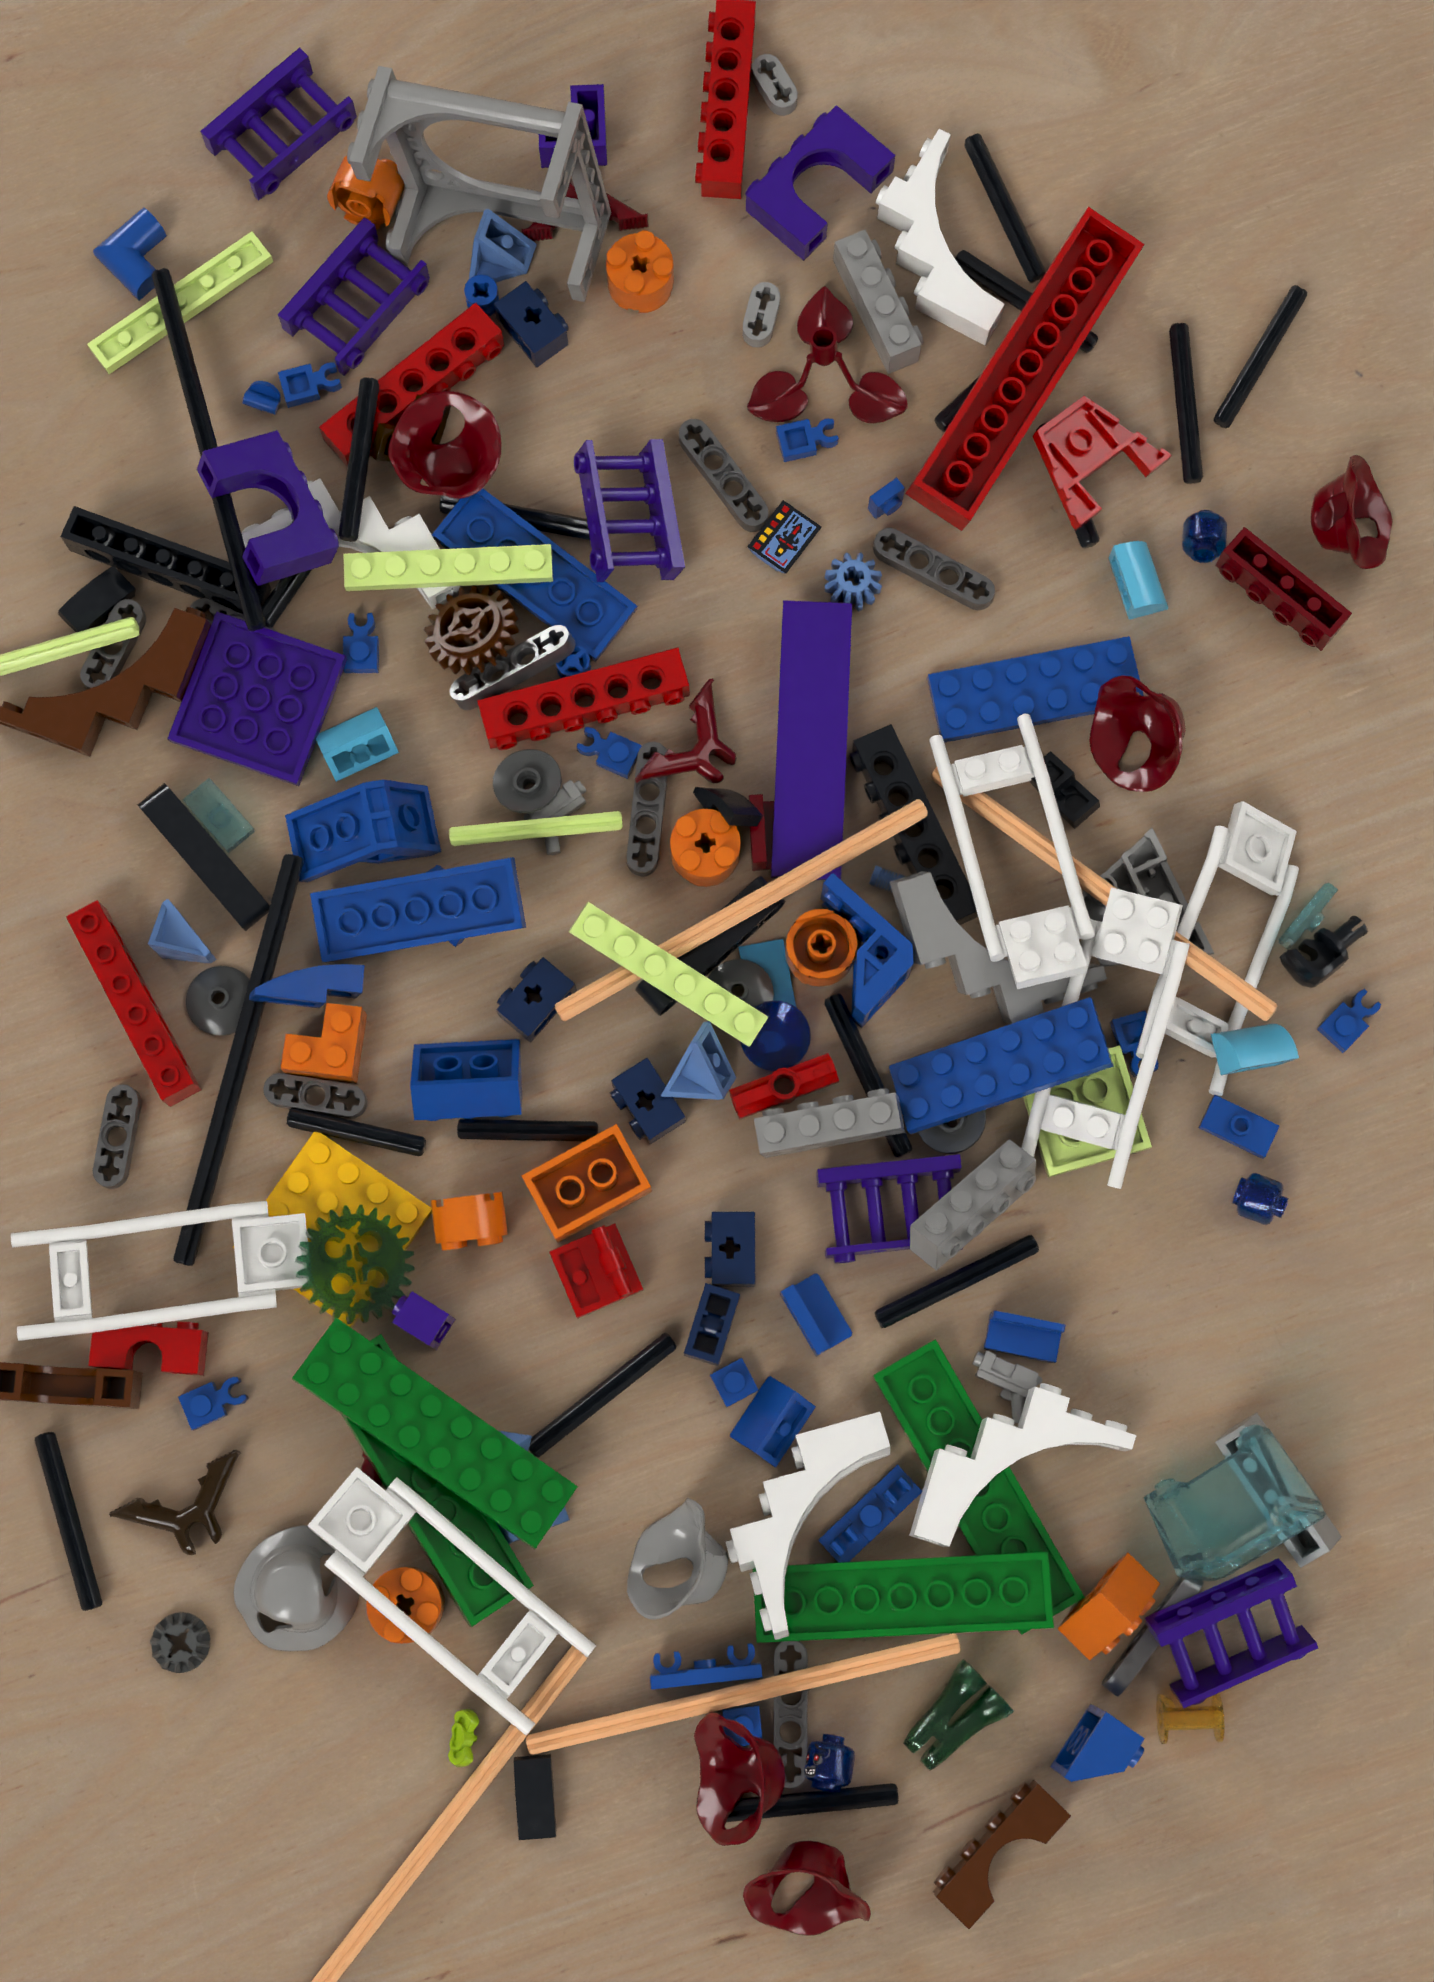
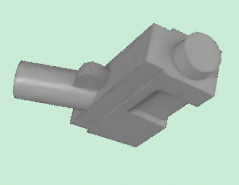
[524,780,586,855]
[972,1350,1042,1423]

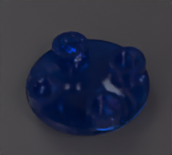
[741,1001,811,1071]

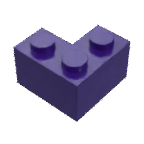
[538,84,607,168]

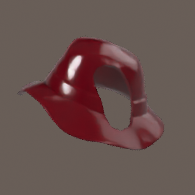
[388,391,502,499]
[1310,455,1392,569]
[1089,676,1186,792]
[694,1712,785,1846]
[743,1841,871,1936]

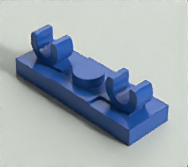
[818,1464,922,1562]
[650,1643,763,1690]

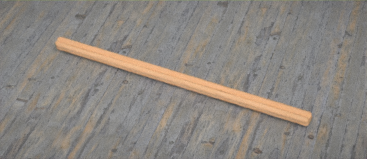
[931,767,1277,1021]
[555,799,928,1021]
[526,1633,961,1755]
[311,1645,588,1982]

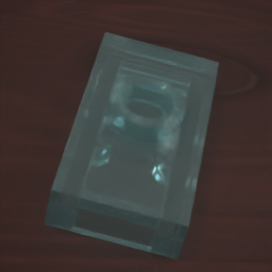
[183,778,255,853]
[1278,882,1338,950]

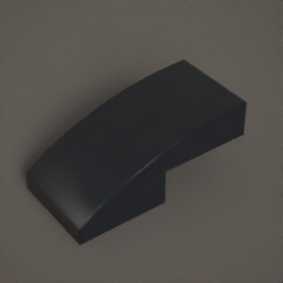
[58,566,136,632]
[1030,751,1100,829]
[693,787,763,827]
[514,1754,557,1840]

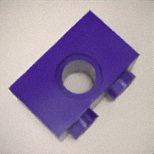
[392,1291,456,1350]

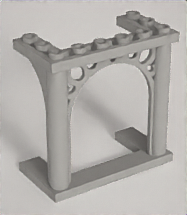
[347,66,611,302]

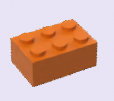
[521,1124,652,1243]

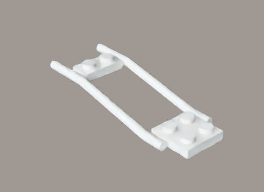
[929,714,1095,989]
[1136,801,1299,1096]
[1021,887,1190,1189]
[11,1201,312,1341]
[308,1467,596,1735]

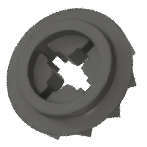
[150,1612,210,1673]

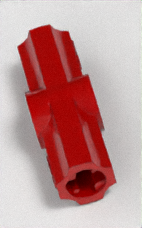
[729,1053,839,1120]

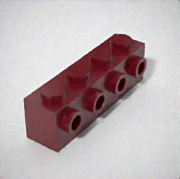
[1215,527,1352,651]

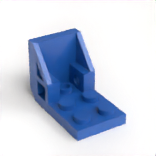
[285,779,441,883]
[820,873,914,1028]

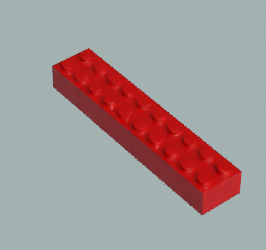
[905,207,1145,531]

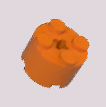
[327,156,405,229]
[606,230,674,313]
[670,809,741,887]
[785,909,857,987]
[431,1192,508,1250]
[366,1567,445,1644]

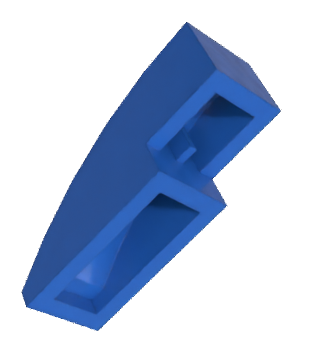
[249,964,365,1008]

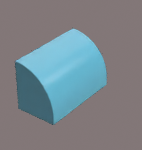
[1108,541,1168,620]
[316,707,399,782]
[1211,1024,1299,1075]

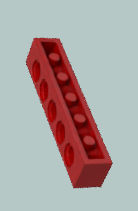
[695,0,756,199]
[319,303,504,467]
[477,647,690,750]
[66,900,201,1107]

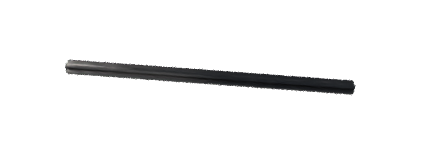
[152,268,266,631]
[173,854,304,1266]

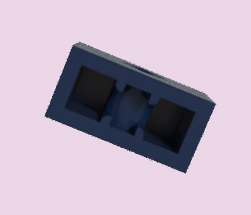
[494,281,569,368]
[496,957,577,1043]
[609,1058,686,1144]
[705,1212,755,1287]
[684,1283,740,1367]

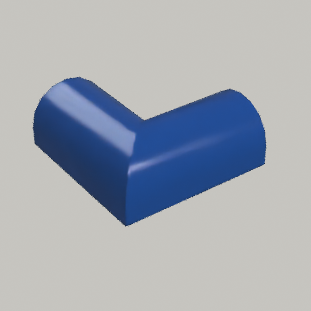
[93,208,167,301]

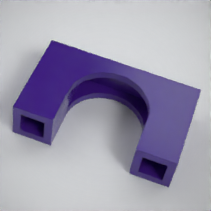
[745,105,895,261]
[197,430,339,586]

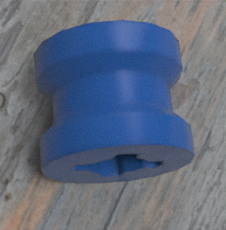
[464,274,499,316]
[556,644,591,678]

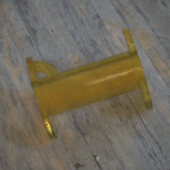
[1156,1693,1225,1744]

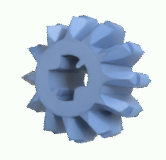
[824,552,882,611]

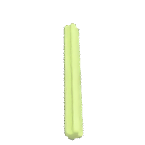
[0,617,140,676]
[449,811,623,846]

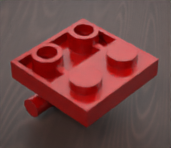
[549,1223,644,1319]

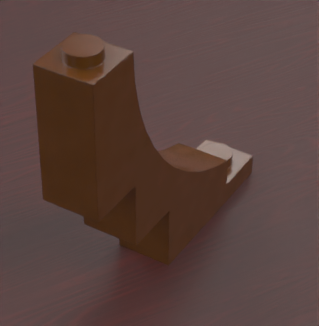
[0,607,211,757]

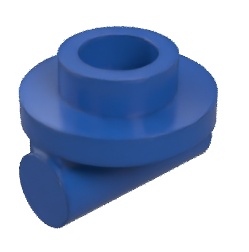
[242,381,281,415]

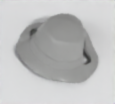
[627,1498,728,1619]
[234,1525,359,1651]

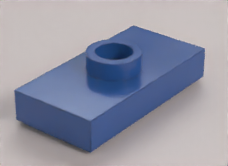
[1198,1095,1279,1159]

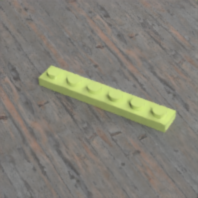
[87,231,273,374]
[343,544,553,591]
[569,902,768,1047]

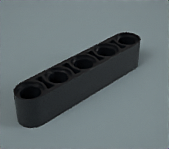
[137,783,270,931]
[635,876,786,1016]

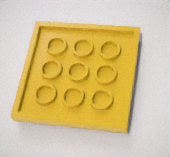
[232,1132,432,1328]

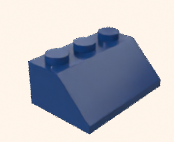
[410,1039,522,1121]
[1050,1704,1145,1782]

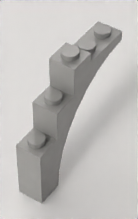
[890,871,1107,1024]

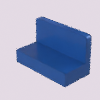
[780,1273,852,1357]
[984,1311,1066,1363]
[730,1376,816,1467]

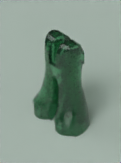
[903,1658,1014,1771]

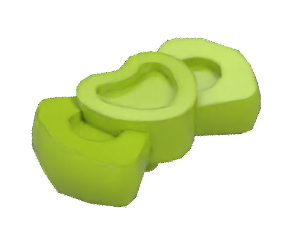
[448,1709,479,1767]

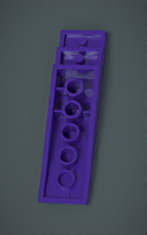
[771,600,852,880]

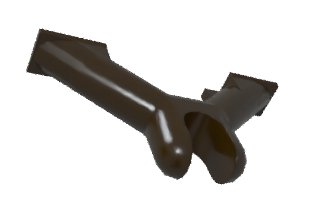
[109,1450,241,1555]

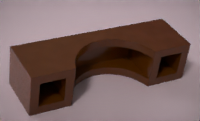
[0,1362,143,1409]
[933,1780,1071,1929]

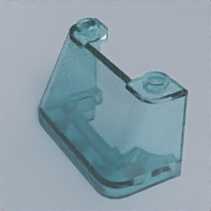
[1144,1424,1326,1581]

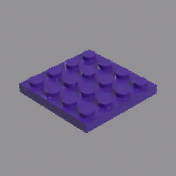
[167,611,347,786]

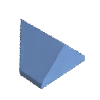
[469,209,537,283]
[148,899,217,964]
[660,1021,736,1100]

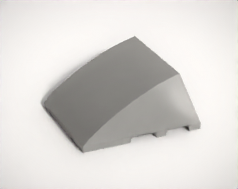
[1082,828,1214,967]

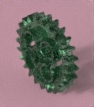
[295,1205,415,1324]

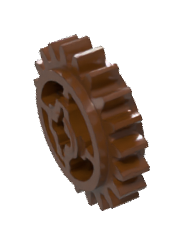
[424,585,519,675]

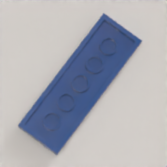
[432,488,638,662]
[927,636,1144,743]
[310,857,526,963]
[889,997,1114,1134]

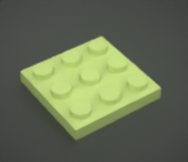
[1023,1045,1152,1178]

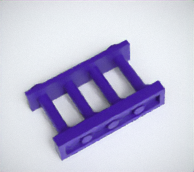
[200,47,357,201]
[278,217,430,376]
[574,439,685,582]
[816,1154,963,1264]
[1144,1558,1318,1708]

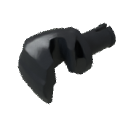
[1279,916,1368,988]

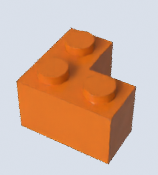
[281,1003,367,1084]
[1057,1552,1160,1660]

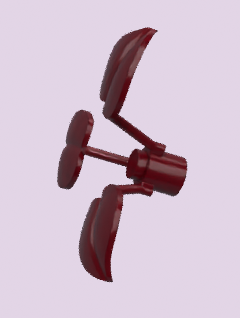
[747,286,908,424]

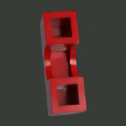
[88,1322,209,1376]

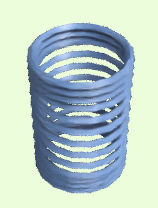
[869,865,905,893]

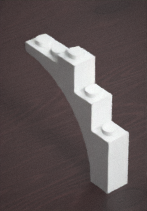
[876,129,1005,346]
[241,478,460,609]
[909,1383,1136,1547]
[726,1412,890,1640]

